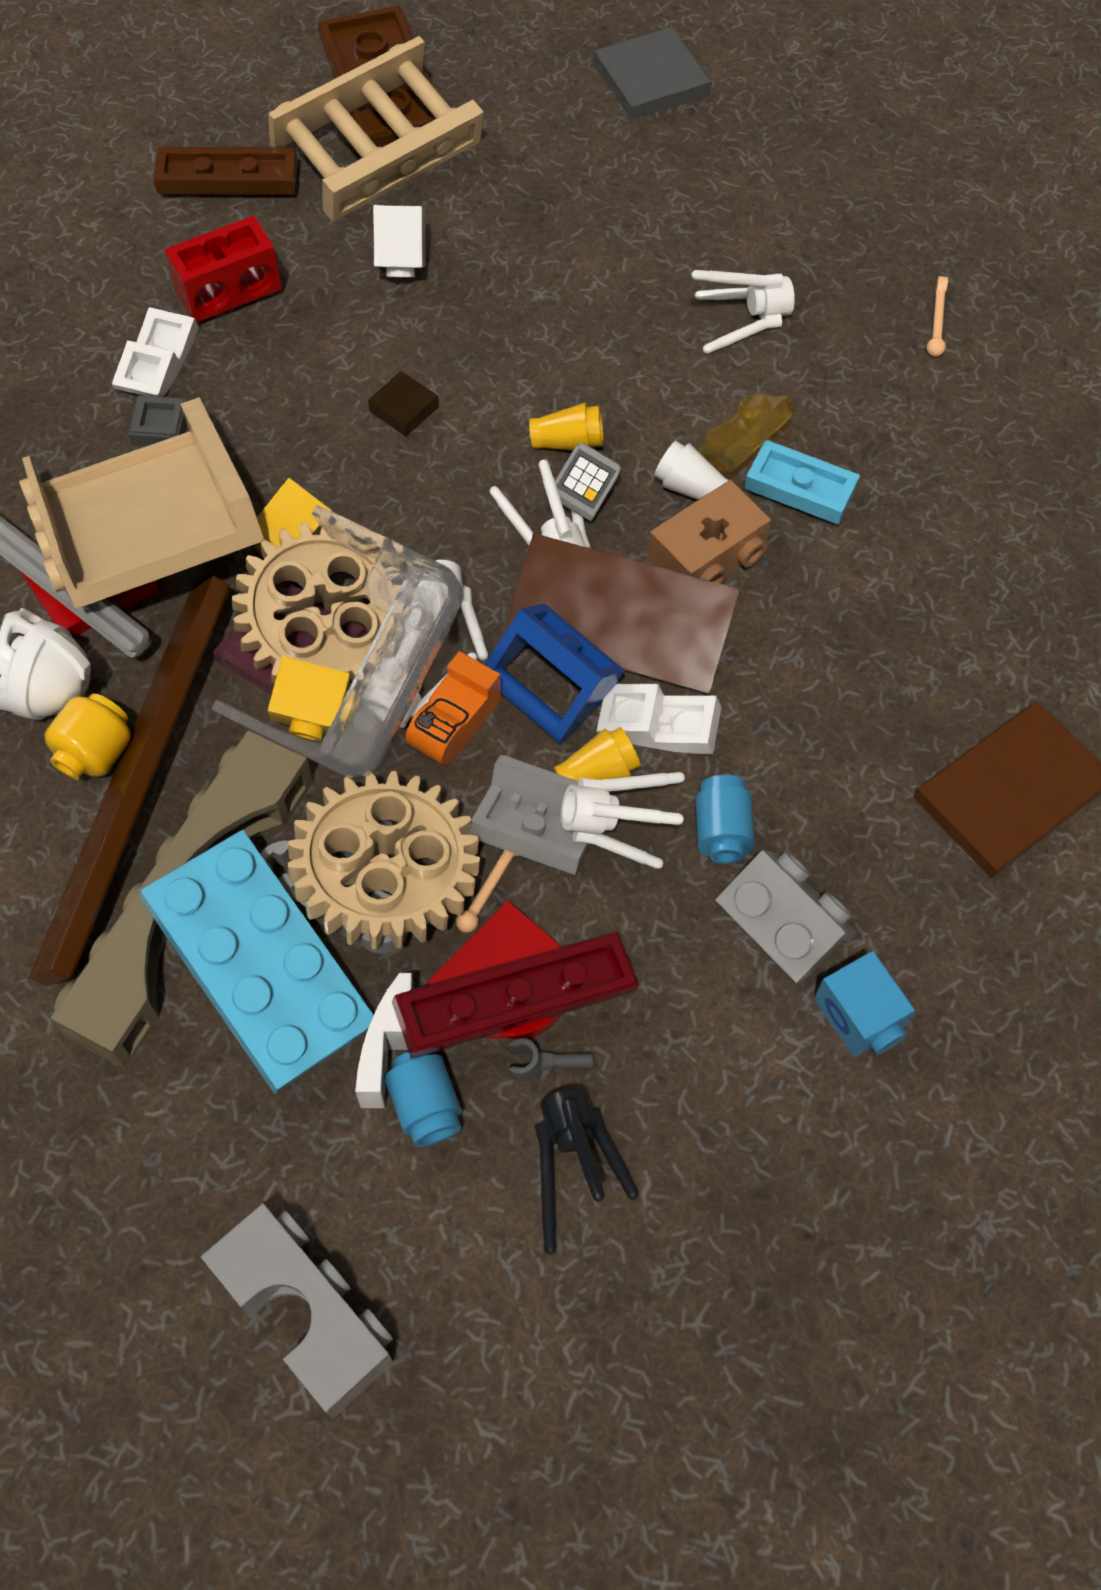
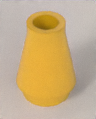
[529,402,604,451]
[553,727,641,781]

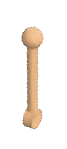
[926,276,948,357]
[456,850,518,933]

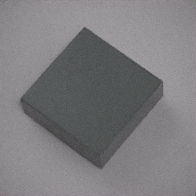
[128,395,187,446]

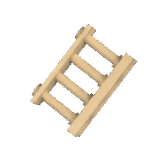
[268,36,484,222]

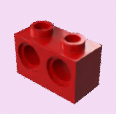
[164,215,282,322]

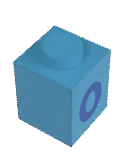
[814,951,915,1058]

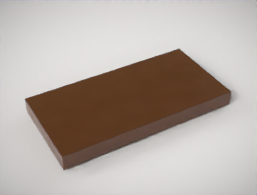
[317,6,436,147]
[503,533,740,695]

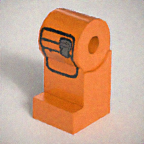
[405,651,501,766]

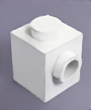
[373,205,426,277]

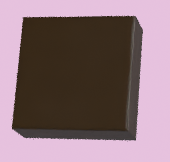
[368,371,439,437]

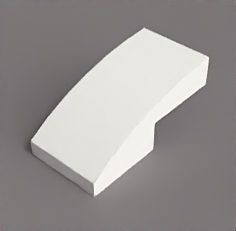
[112,307,199,397]
[596,684,721,754]
[355,973,414,1108]

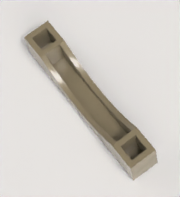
[50,730,313,1069]

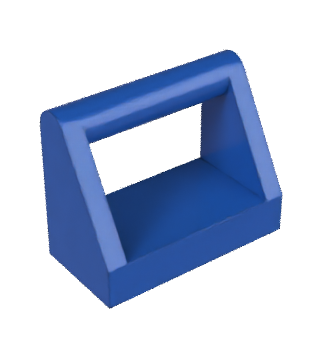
[485,603,625,745]

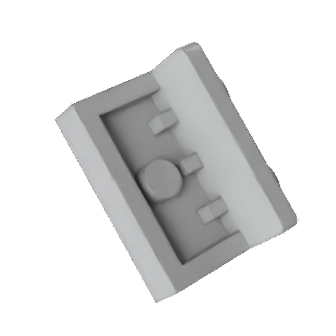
[469,755,590,875]
[715,850,857,983]

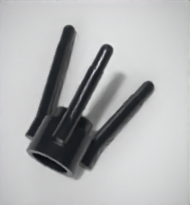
[534,1088,639,1255]

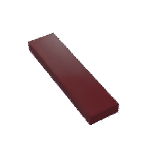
[392,932,639,1059]

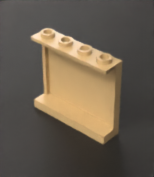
[19,397,264,609]

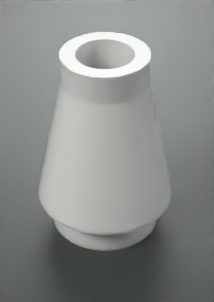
[654,441,728,500]

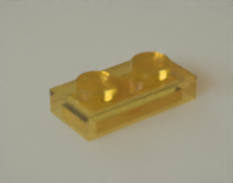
[696,393,796,472]

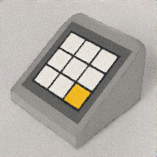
[555,443,621,521]

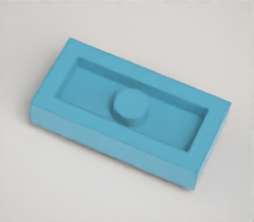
[744,439,860,525]

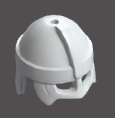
[0,608,91,720]

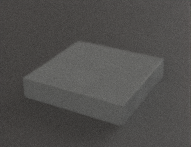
[593,27,711,120]

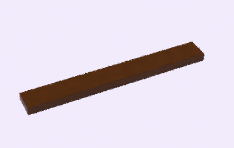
[28,575,230,986]

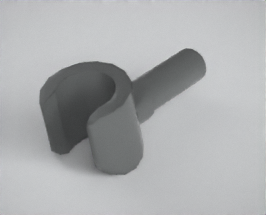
[507,1038,593,1082]

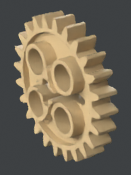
[232,521,411,689]
[288,771,480,950]

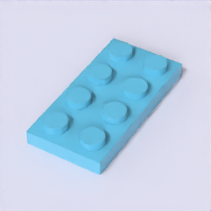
[139,830,374,1094]

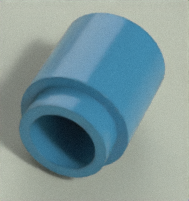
[695,775,755,864]
[384,1052,462,1147]

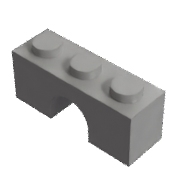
[201,1203,394,1419]

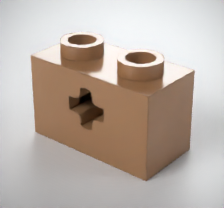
[647,479,772,584]

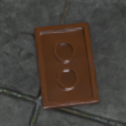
[913,701,1101,879]

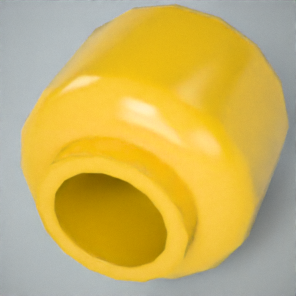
[44,693,131,779]

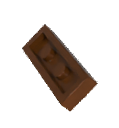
[153,147,298,195]

